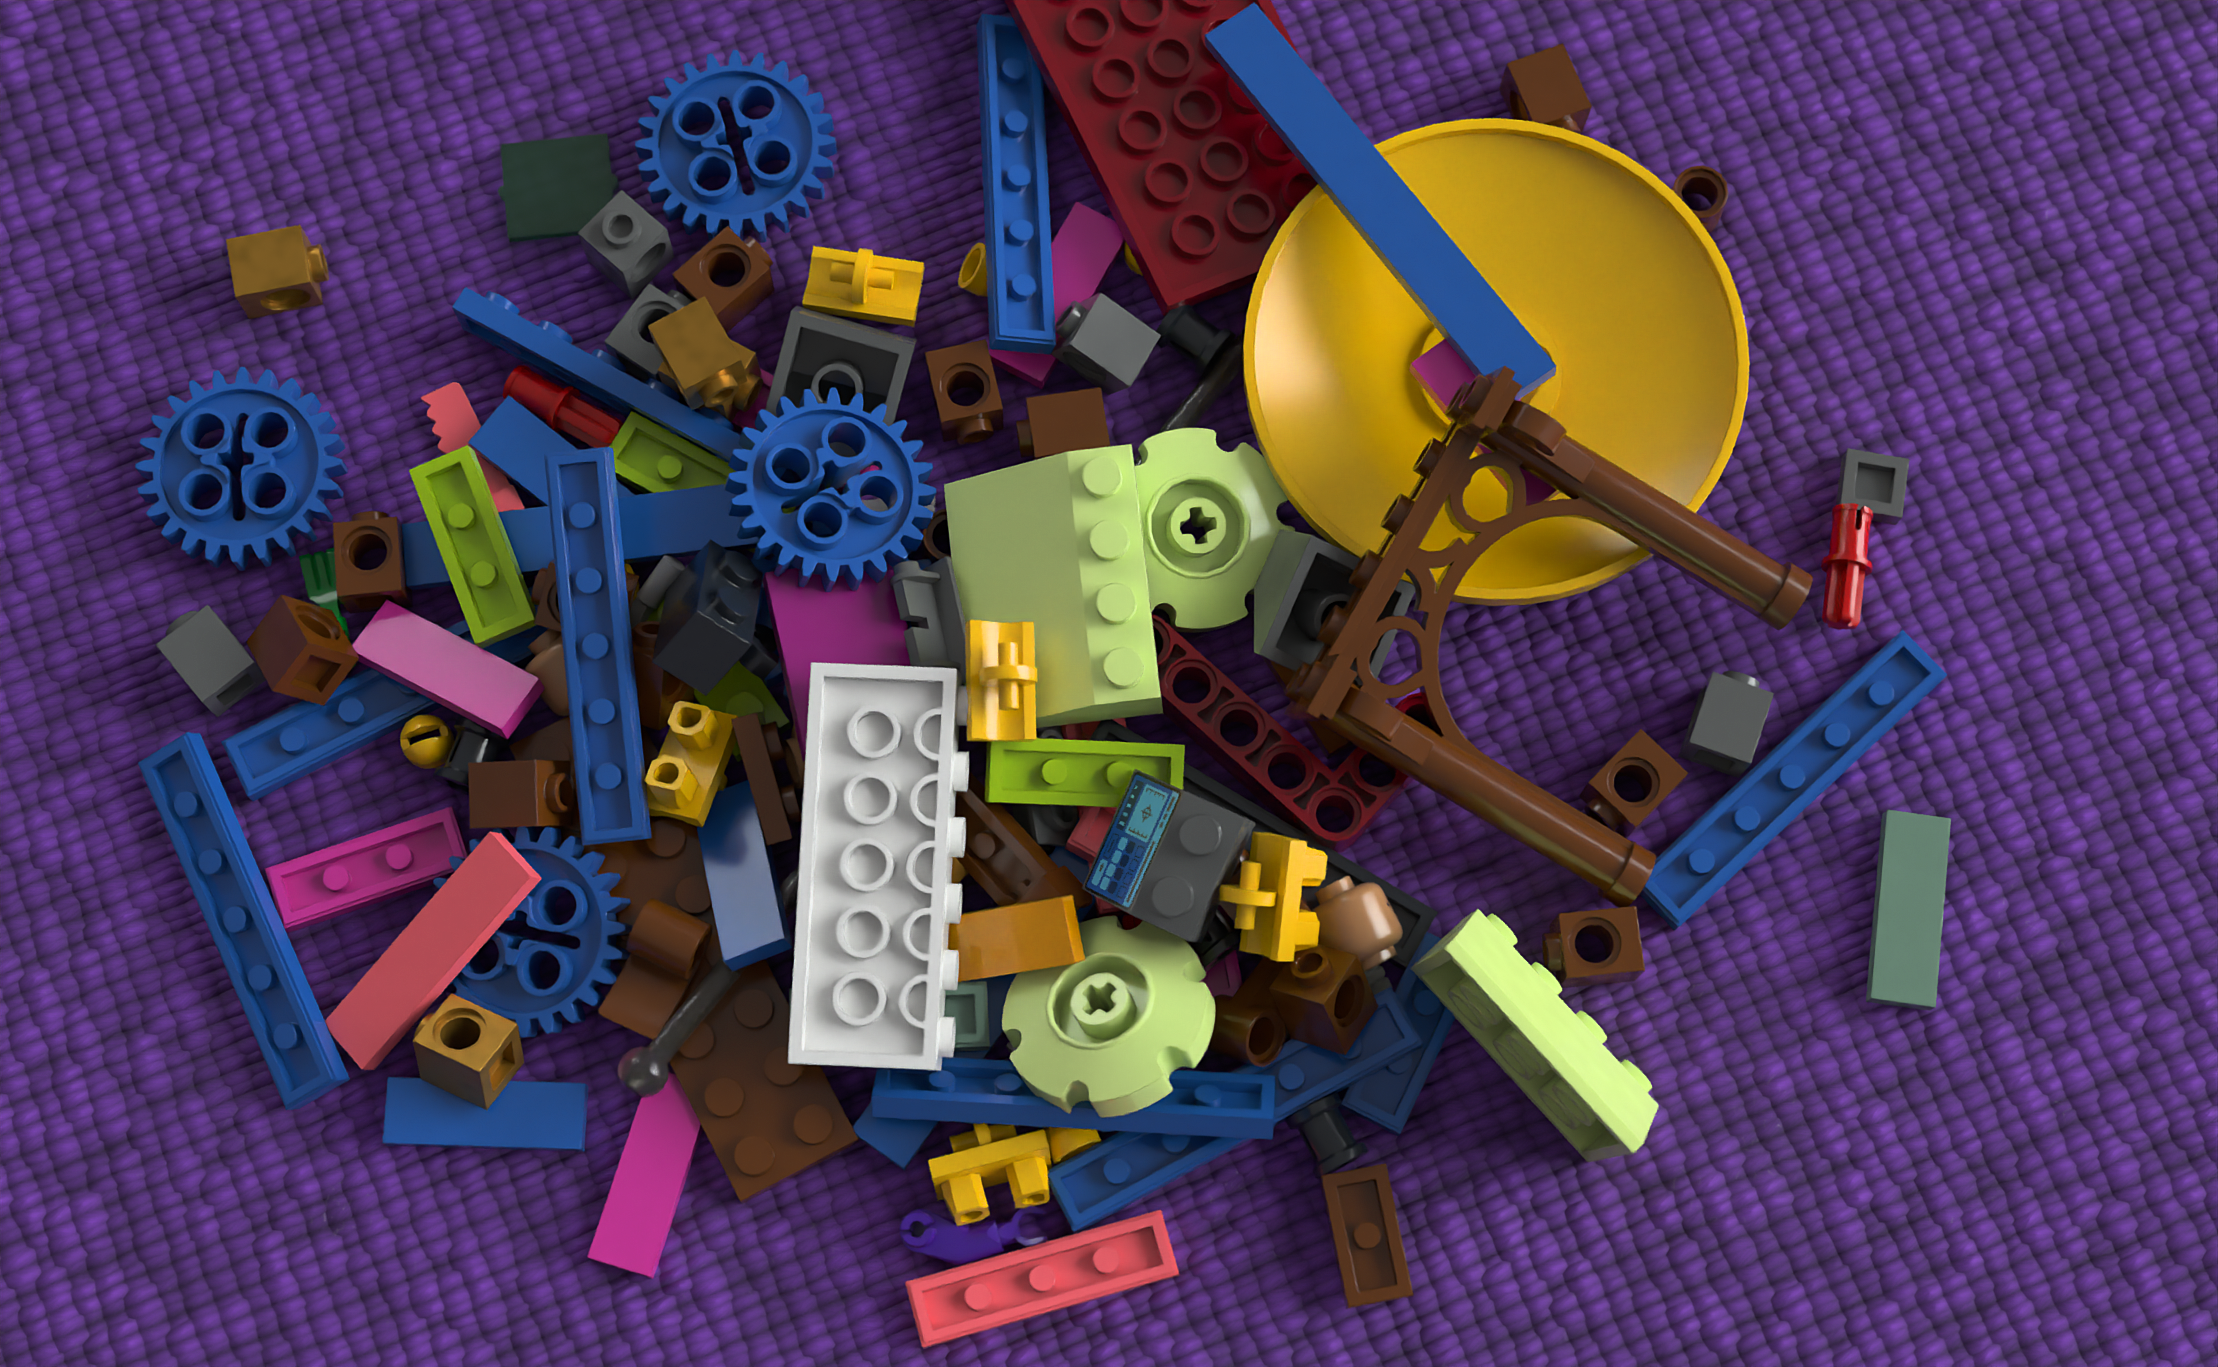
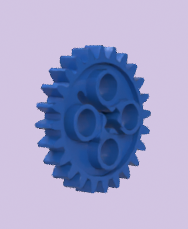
[635,50,837,243]
[135,367,348,571]
[725,388,936,592]
[424,826,633,1037]

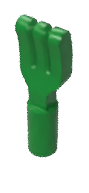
[299,548,356,668]

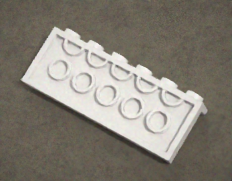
[788,662,969,1071]

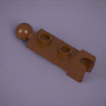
[955,772,1093,911]

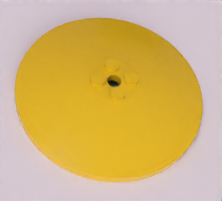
[1242,118,1750,606]

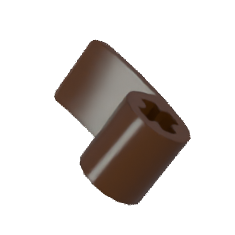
[598,898,713,1040]

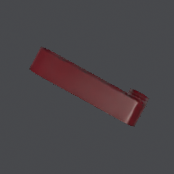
[1152,615,1436,853]

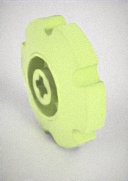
[1135,428,1295,633]
[1002,916,1215,1118]

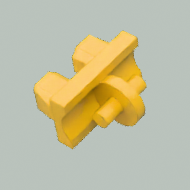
[802,246,924,327]
[965,620,1037,742]
[644,701,738,827]
[1219,832,1327,961]
[928,1123,1052,1226]

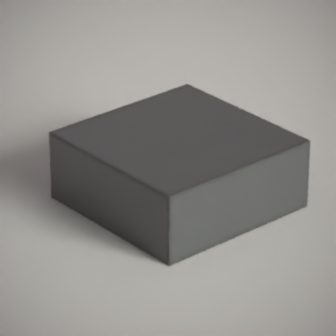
[1836,448,1909,525]

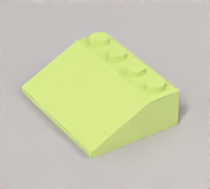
[944,444,1163,728]
[1411,909,1659,1162]

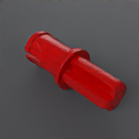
[502,365,623,448]
[1821,503,1873,630]

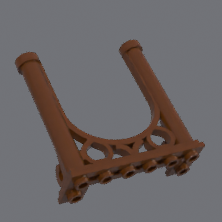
[1284,365,1813,908]

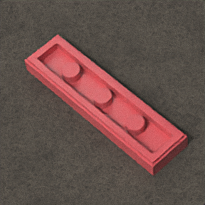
[325,832,542,1070]
[905,1210,1179,1349]

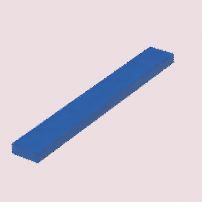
[1204,2,1556,400]

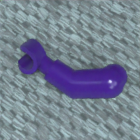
[899,1206,1047,1265]

